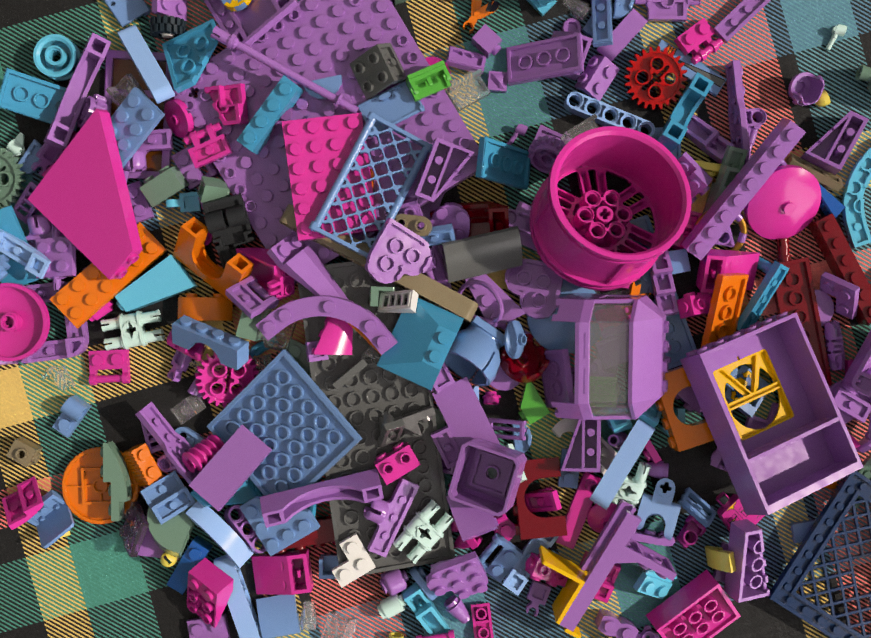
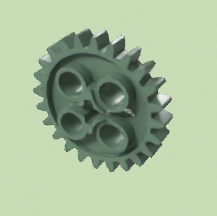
[0,148,26,209]

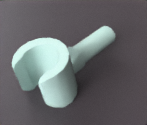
[825,24,847,51]

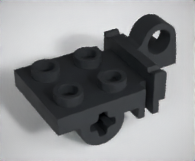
[202,193,256,269]

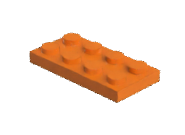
[701,273,749,348]

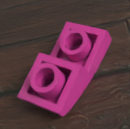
[471,603,494,638]

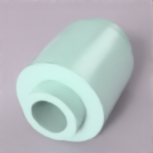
[377,594,407,619]

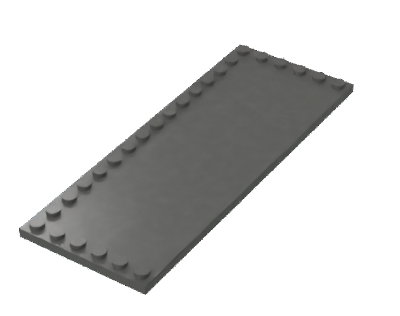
[297,261,455,575]

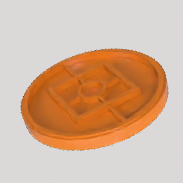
[62,447,140,524]

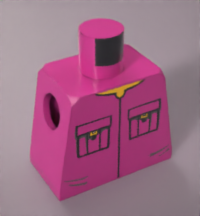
[716,492,765,532]

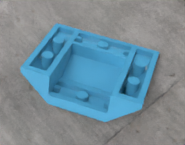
[377,298,464,391]

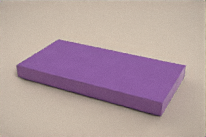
[506,32,584,86]
[432,376,501,450]
[189,425,272,511]

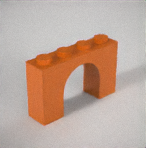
[173,217,254,302]
[655,366,714,452]

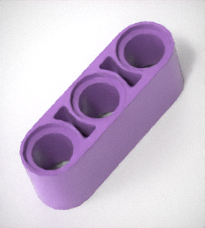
[597,9,648,62]
[224,505,267,553]

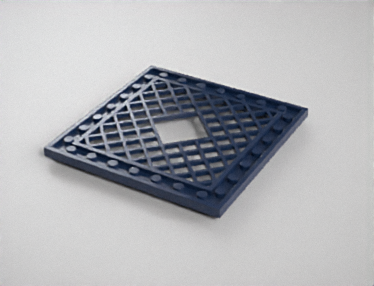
[767,471,871,638]

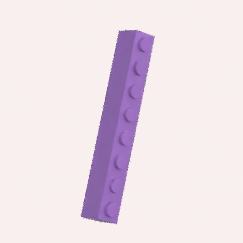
[681,118,806,260]

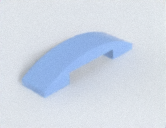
[0,229,51,279]
[185,501,254,568]
[502,536,559,596]

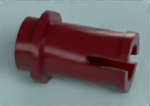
[776,238,792,262]

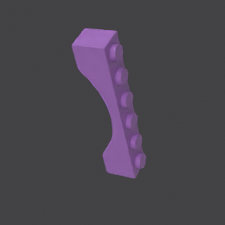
[43,33,111,150]
[260,468,384,528]

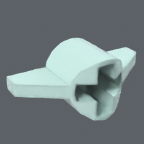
[6,132,25,157]

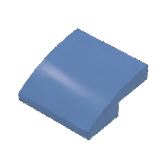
[140,471,195,525]
[256,594,301,638]

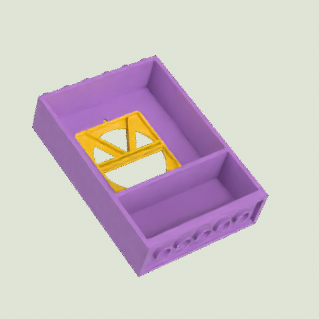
[680,311,863,515]

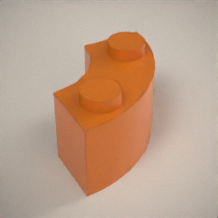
[178,293,233,321]

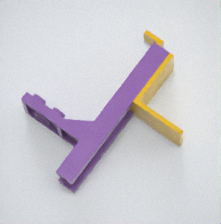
[539,499,677,638]

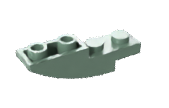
[702,145,748,214]
[100,441,132,521]

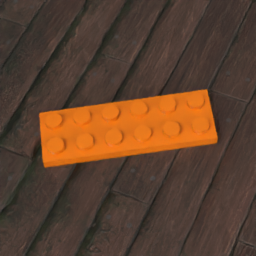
[49,222,167,329]

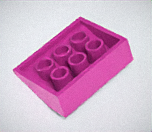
[646,570,741,638]

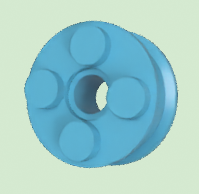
[33,34,81,81]

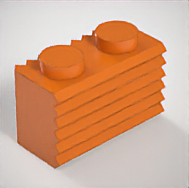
[122,443,164,487]

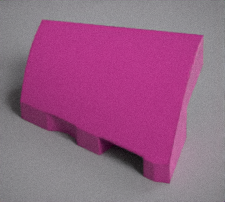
[204,83,249,126]
[312,317,353,355]

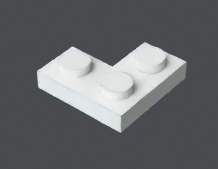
[332,532,376,588]

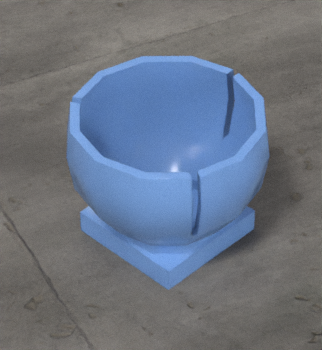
[444,316,504,387]

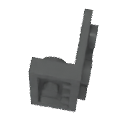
[350,43,407,99]

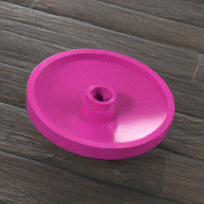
[744,165,821,240]
[0,283,50,361]

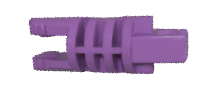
[824,320,845,370]

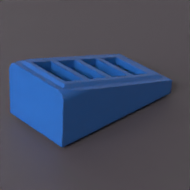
[819,184,845,218]

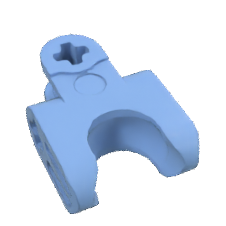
[637,478,682,540]

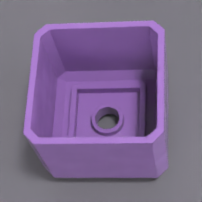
[448,437,527,517]

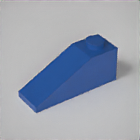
[166,535,214,595]

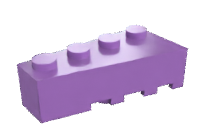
[724,519,770,603]

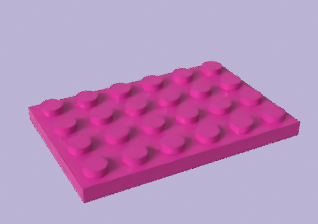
[282,113,378,241]

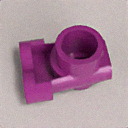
[675,515,707,549]

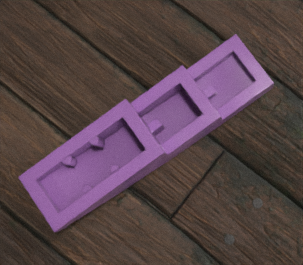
[646,246,679,316]

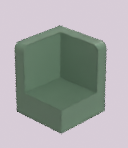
[369,286,395,307]

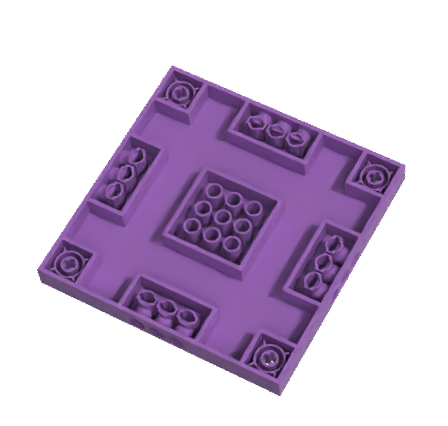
[170,0,479,285]

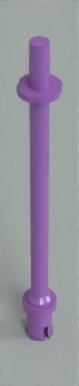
[210,26,359,113]

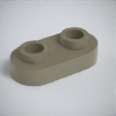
[394,214,432,237]

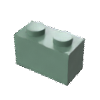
[139,165,189,208]

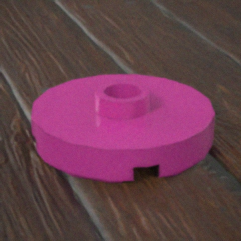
[164,98,194,138]

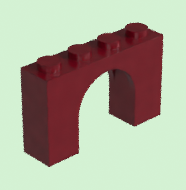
[513,457,567,540]

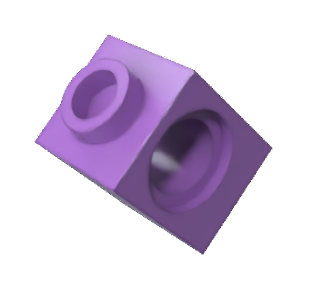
[471,24,502,58]

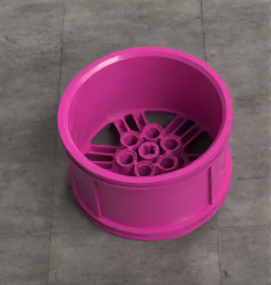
[529,126,692,291]

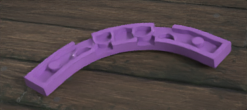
[256,295,398,355]

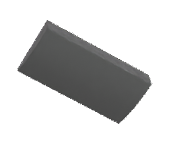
[442,226,523,283]

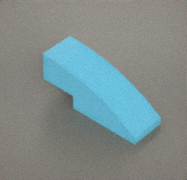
[402,582,451,635]

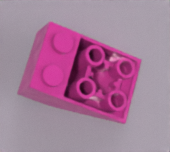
[696,249,760,293]
[251,548,314,595]
[187,558,234,628]

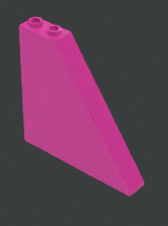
[28,108,143,280]

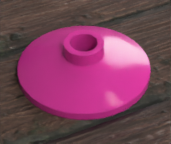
[587,503,617,533]

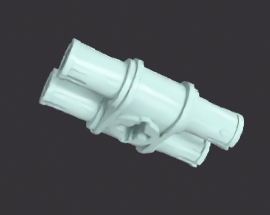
[101,309,165,351]
[611,462,651,508]
[392,499,455,564]

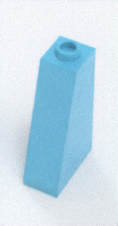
[115,255,198,312]

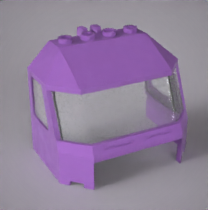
[551,293,671,420]

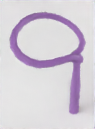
[458,280,530,334]

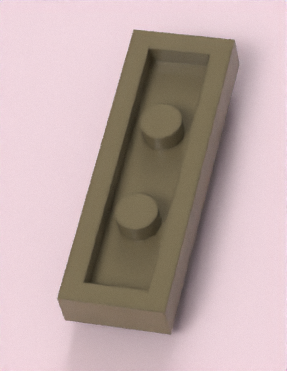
[787,153,843,192]

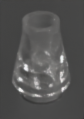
[562,0,591,21]
[299,601,318,630]

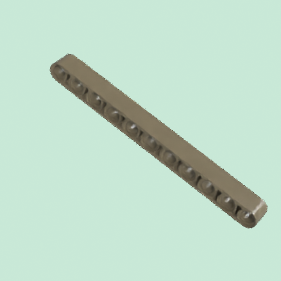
[279,204,479,323]

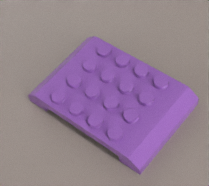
[204,0,299,56]

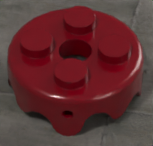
[500,334,549,383]

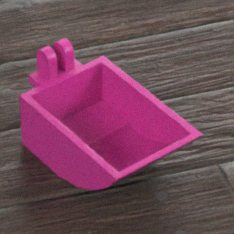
[236,248,295,301]

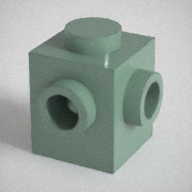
[197,176,230,203]

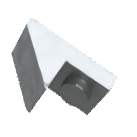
[394,405,436,436]

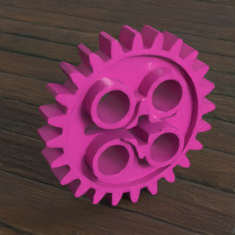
[195,351,259,408]

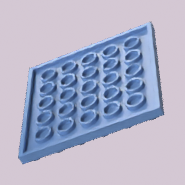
[207,349,363,496]

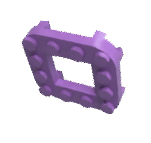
[18,281,89,363]

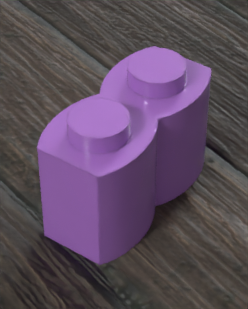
[594,609,639,638]

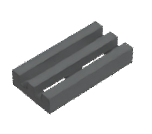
[332,358,367,390]

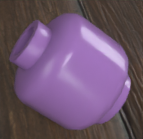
[379,569,409,596]

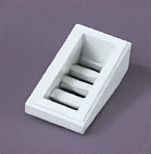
[378,290,418,313]

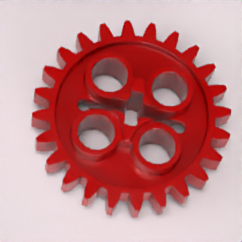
[624,46,687,110]

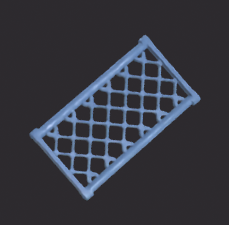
[308,112,432,259]

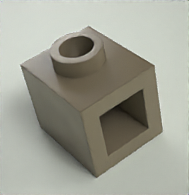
[6,437,43,467]

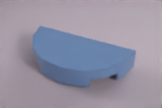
[612,0,635,19]
[304,75,342,100]
[17,139,42,174]
[511,424,532,453]

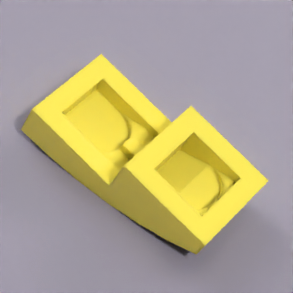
[705,546,736,573]

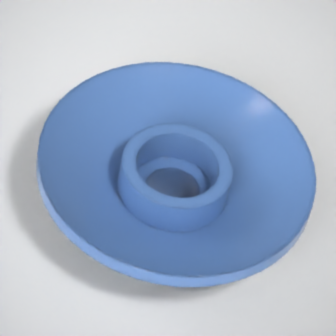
[504,320,527,359]

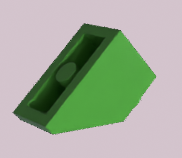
[518,382,550,425]

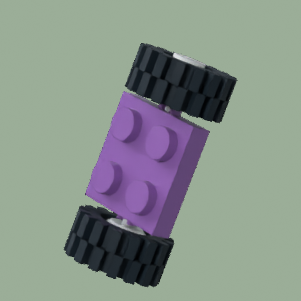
[150,0,187,40]

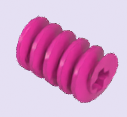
[182,434,224,473]

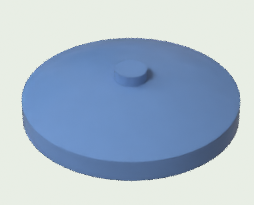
[527,279,603,354]

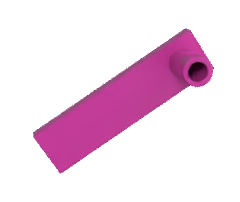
[555,472,602,549]

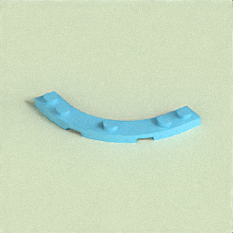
[842,147,871,248]

